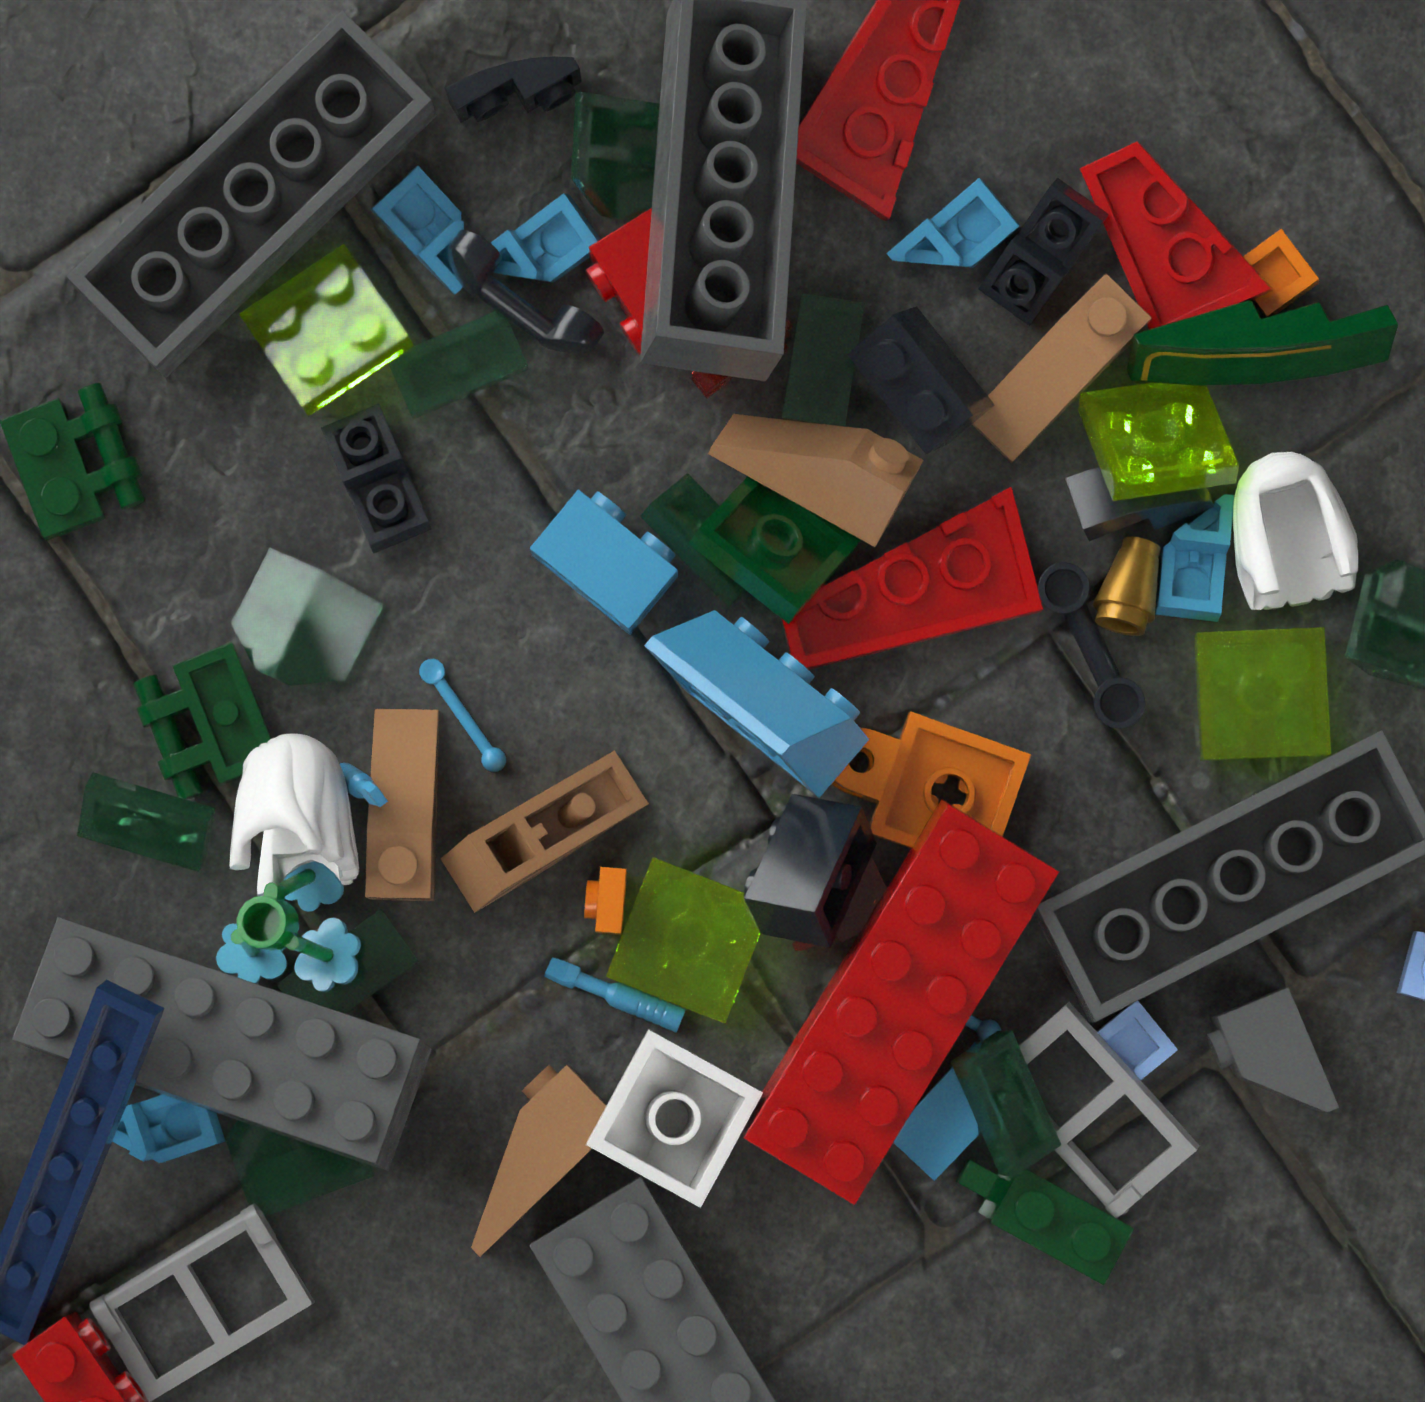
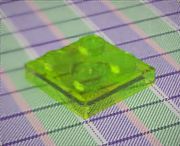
[239,244,414,417]
[1078,382,1239,501]
[1194,627,1331,761]
[606,857,761,1024]

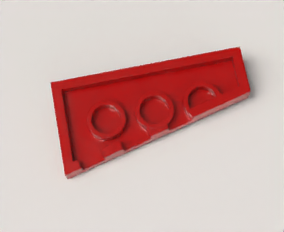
[796,0,961,221]
[781,486,1043,670]

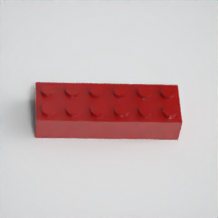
[742,799,1059,1205]

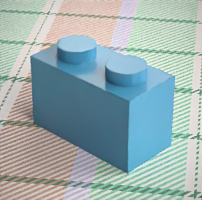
[530,489,678,635]

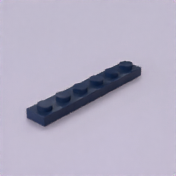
[0,979,165,1345]

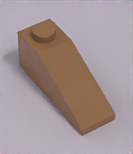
[972,274,1151,463]
[708,414,924,547]
[365,709,439,901]
[441,750,649,913]
[471,1064,607,1257]

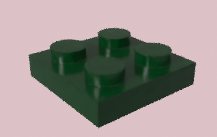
[688,476,861,624]

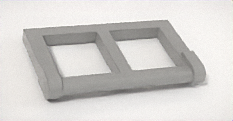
[985,1002,1200,1219]
[90,1203,315,1402]

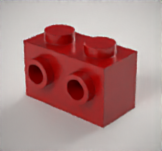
[12,1312,148,1402]

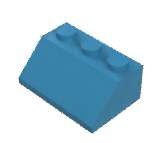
[644,610,869,798]

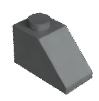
[1206,987,1339,1113]

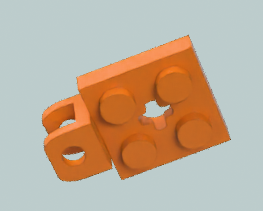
[831,712,1031,849]

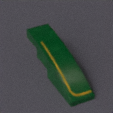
[1127,300,1398,386]

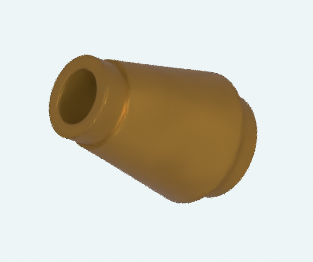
[1093,537,1160,636]

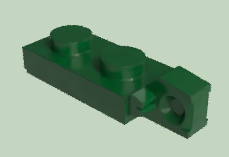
[956,1159,1134,1285]

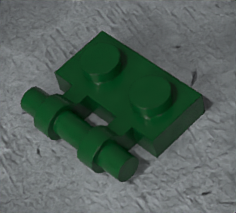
[0,383,145,541]
[133,642,272,802]

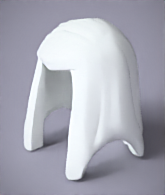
[1233,452,1358,610]
[230,734,359,896]

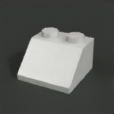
[585,1030,763,1208]

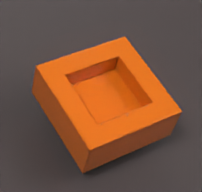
[1244,229,1319,318]
[584,867,627,935]

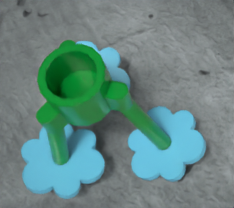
[216,861,361,993]

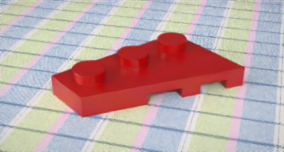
[1080,142,1274,330]

